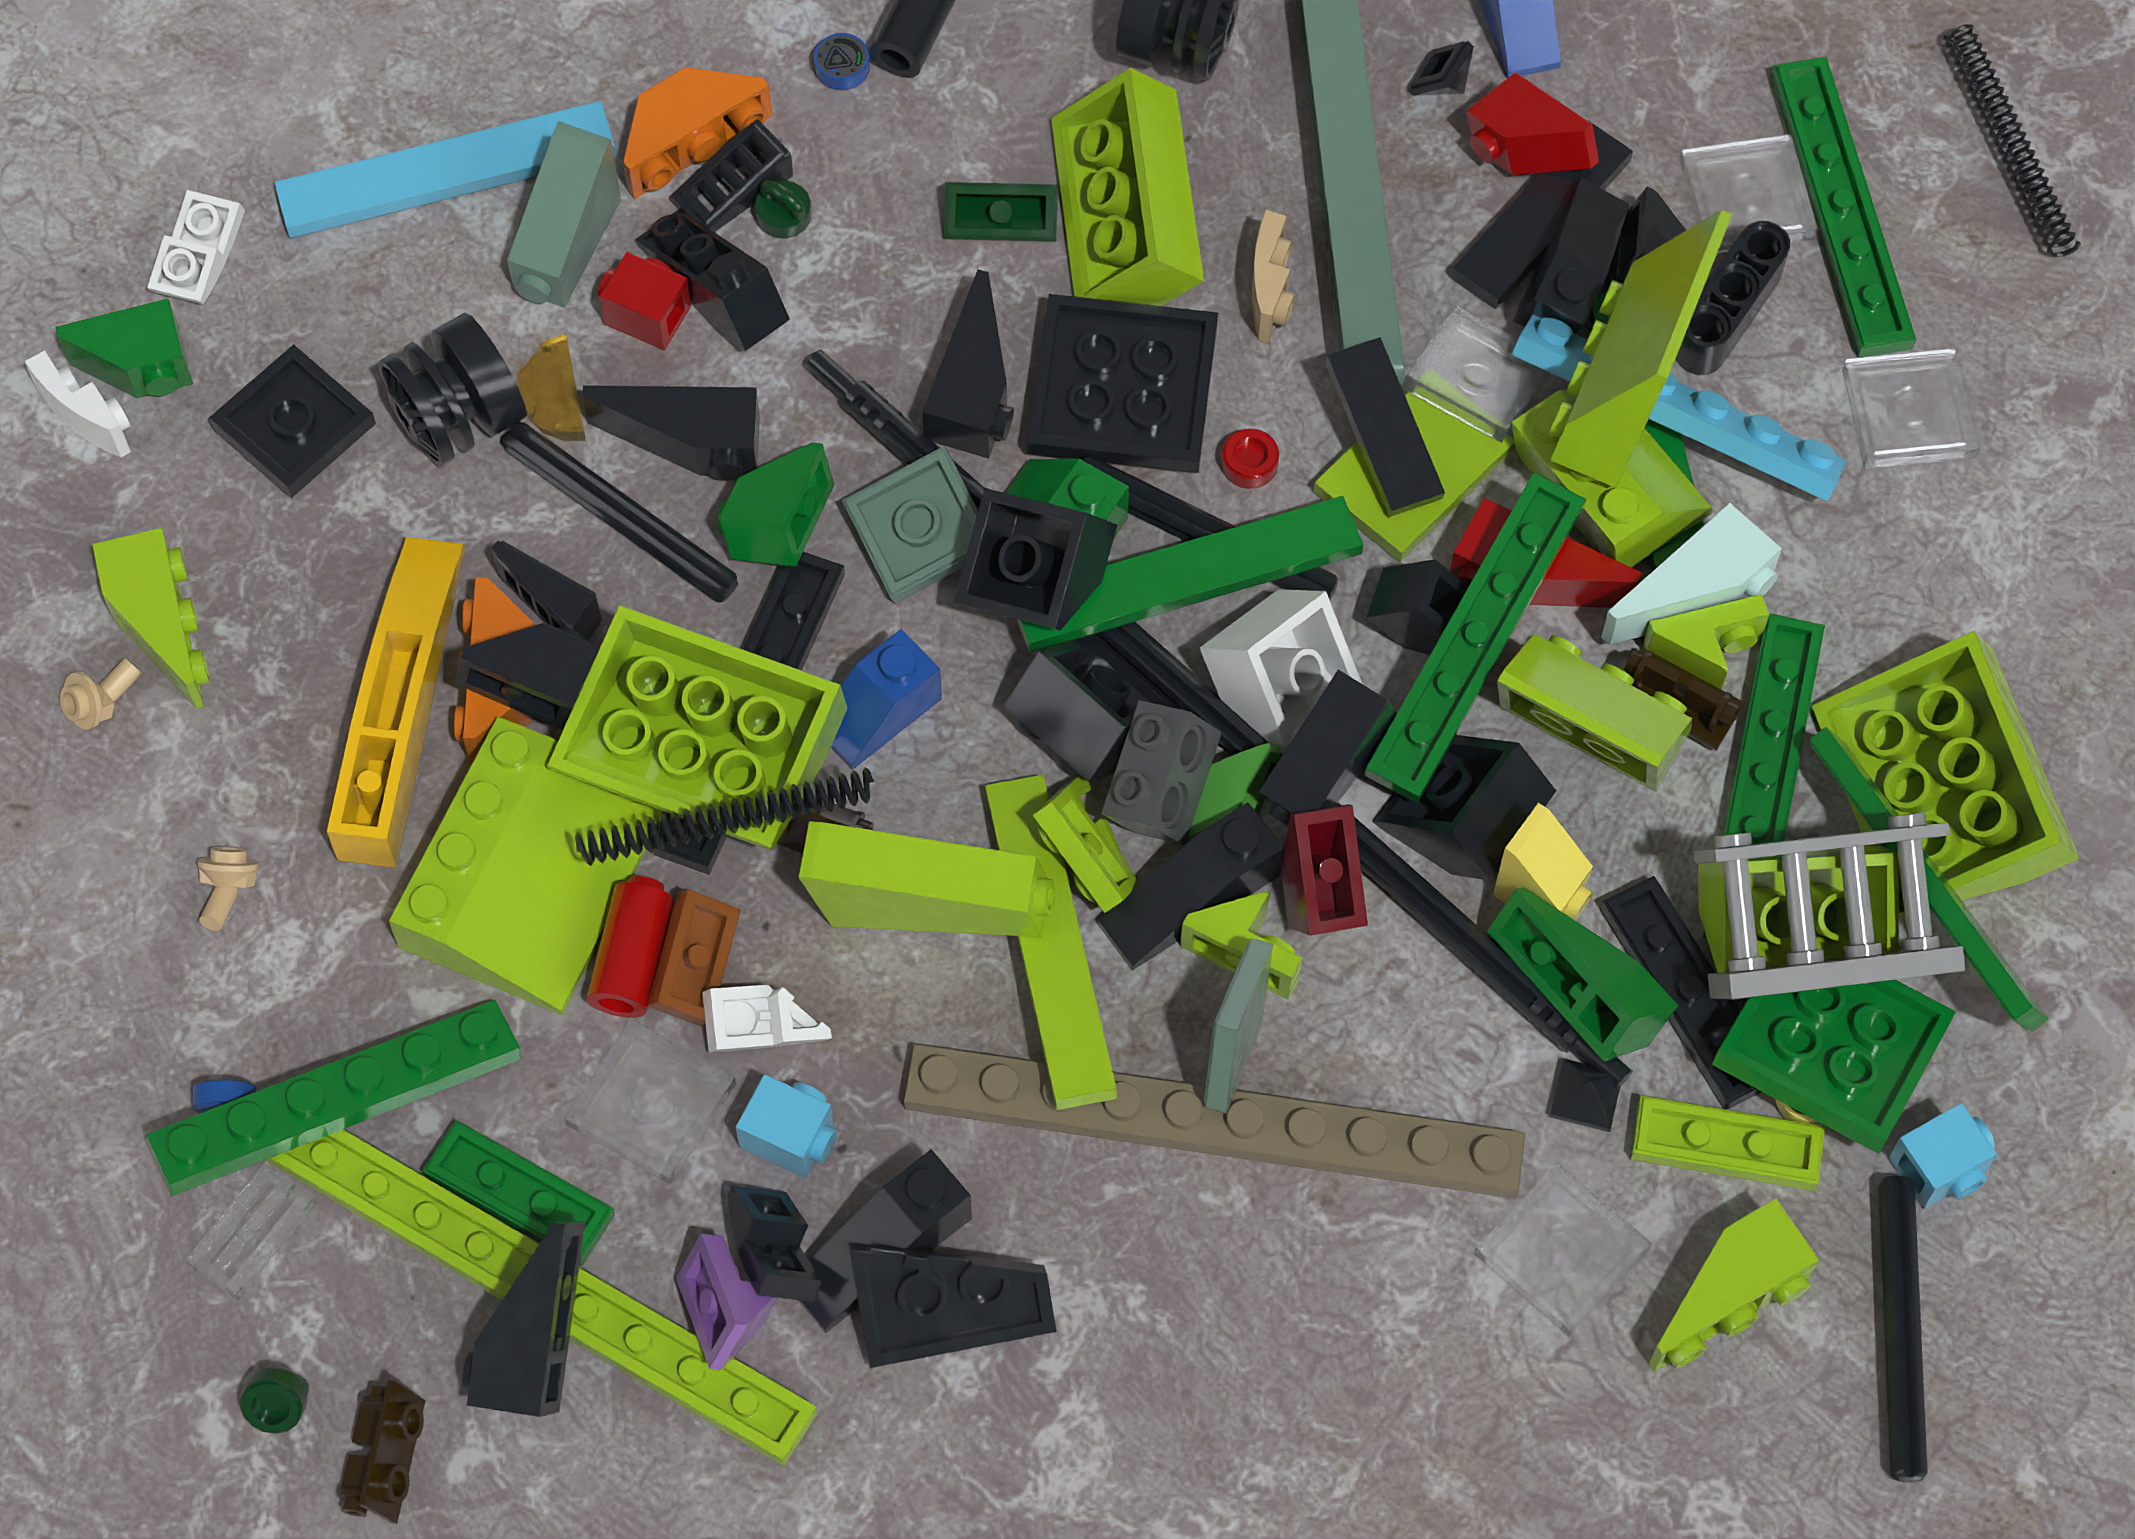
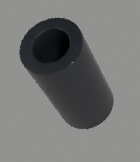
[869,0,956,78]

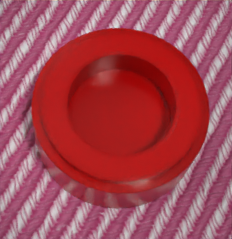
[1221,428,1279,489]

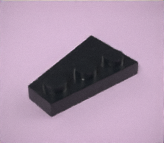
[847,1242,1057,1368]

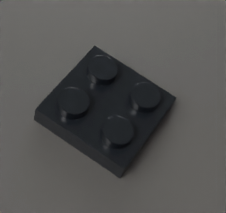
[209,344,376,498]

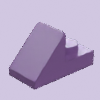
[676,1233,778,1370]

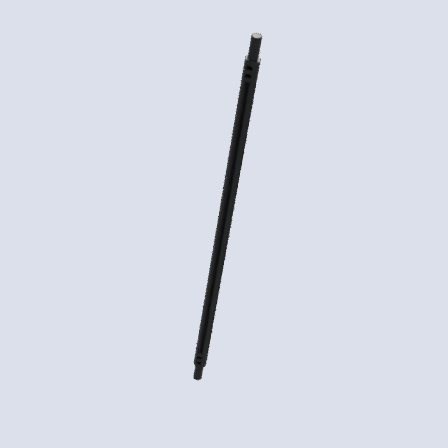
[806,350,1633,1088]

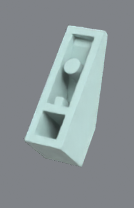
[1601,503,1782,645]

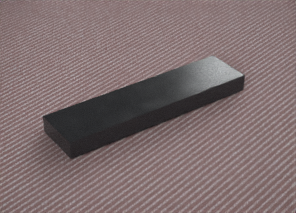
[1451,120,1633,309]
[1600,876,1762,1110]

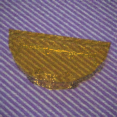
[518,333,586,441]

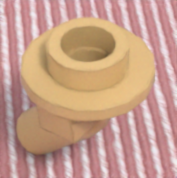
[60,657,142,730]
[197,847,259,931]

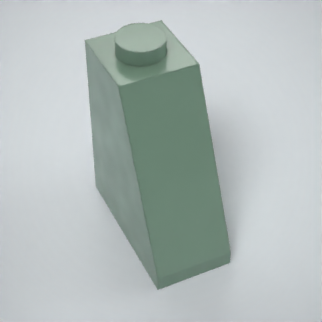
[507,121,621,308]

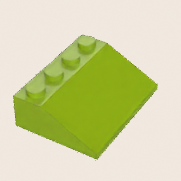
[1549,210,1732,488]
[547,605,847,851]
[1812,631,2080,918]
[389,716,666,1016]

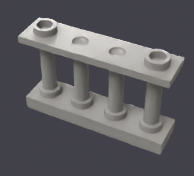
[1694,813,1965,999]

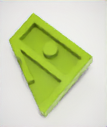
[1033,775,1138,913]

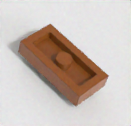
[647,889,741,1026]

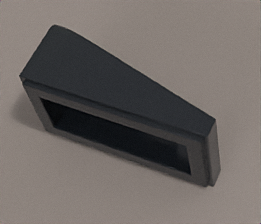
[671,119,793,232]
[492,540,602,639]

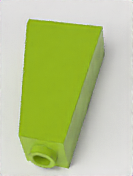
[799,821,1055,937]

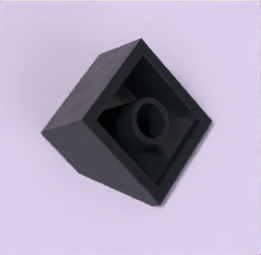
[953,488,1118,631]
[1003,634,1181,782]
[1375,735,1556,881]

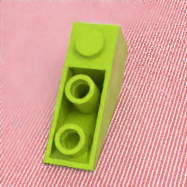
[92,528,210,709]
[1649,1198,1819,1372]

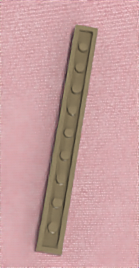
[904,1044,1525,1199]

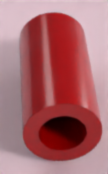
[586,876,674,1018]

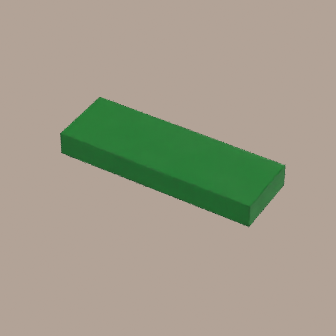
[422,1120,615,1267]

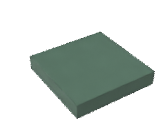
[842,446,978,604]
[1204,938,1273,1113]

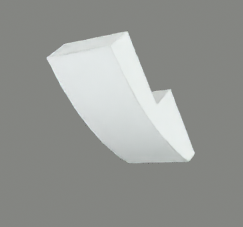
[147,190,245,305]
[24,350,131,457]

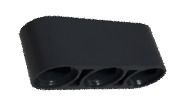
[1676,221,1790,375]

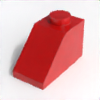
[1466,72,1599,175]

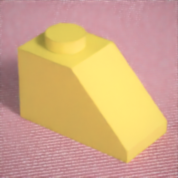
[1493,803,1593,921]

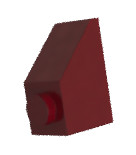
[1281,804,1368,936]

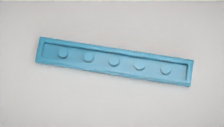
[274,101,617,238]

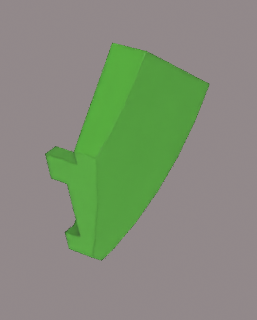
[1186,743,1282,842]

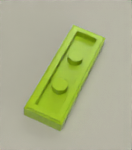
[1631,1095,1825,1191]

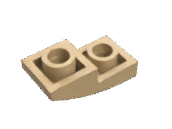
[1252,210,1296,344]

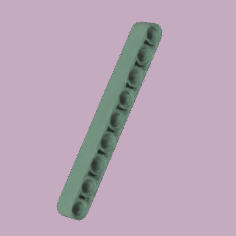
[1296,0,1404,390]

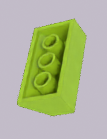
[1051,67,1204,306]

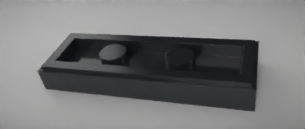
[1325,337,1445,517]

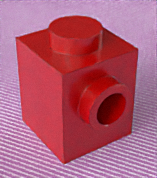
[597,252,691,351]

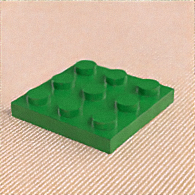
[1712,979,1956,1154]

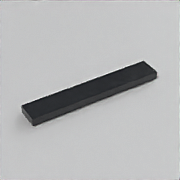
[653,551,845,875]

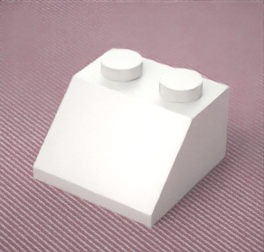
[1200,589,1362,754]

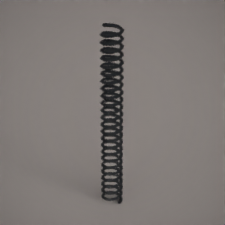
[1943,24,2081,257]
[575,767,874,866]

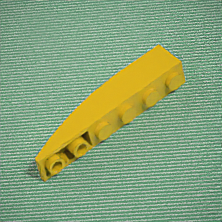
[327,537,465,868]

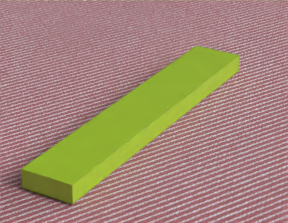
[985,774,1117,1110]

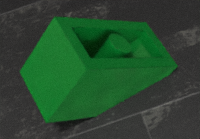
[55,298,193,398]
[717,442,834,567]
[1006,459,1129,538]

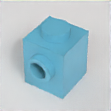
[736,1074,838,1178]
[1889,1103,1997,1209]

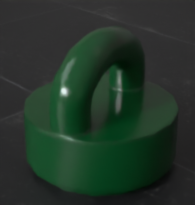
[755,180,812,239]
[240,1367,309,1434]

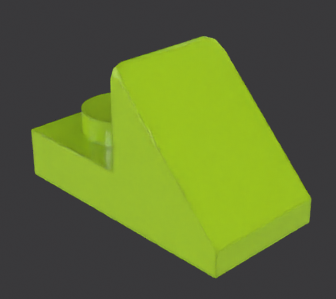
[1642,594,1770,690]
[1180,892,1303,1000]

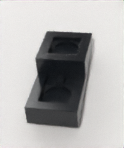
[727,1185,822,1302]

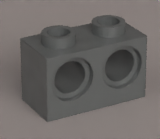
[1101,700,1222,845]

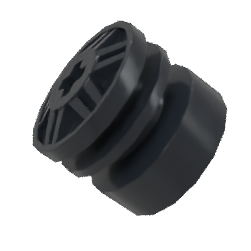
[1116,0,1239,81]
[378,312,527,467]

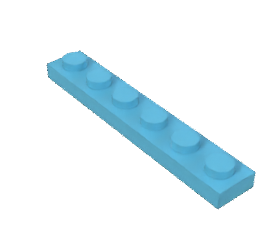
[1511,315,1846,502]

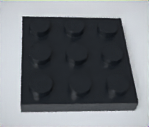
[1027,294,1219,473]

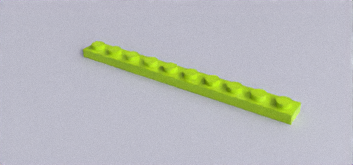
[264,1130,818,1467]

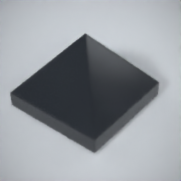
[1408,41,1474,96]
[1550,1058,1621,1132]

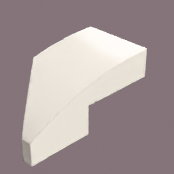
[702,985,832,1053]

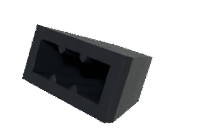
[1259,669,1397,827]

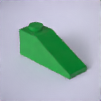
[1487,887,1678,1062]

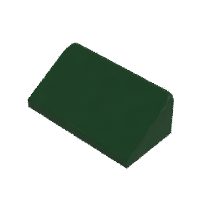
[944,182,1058,241]

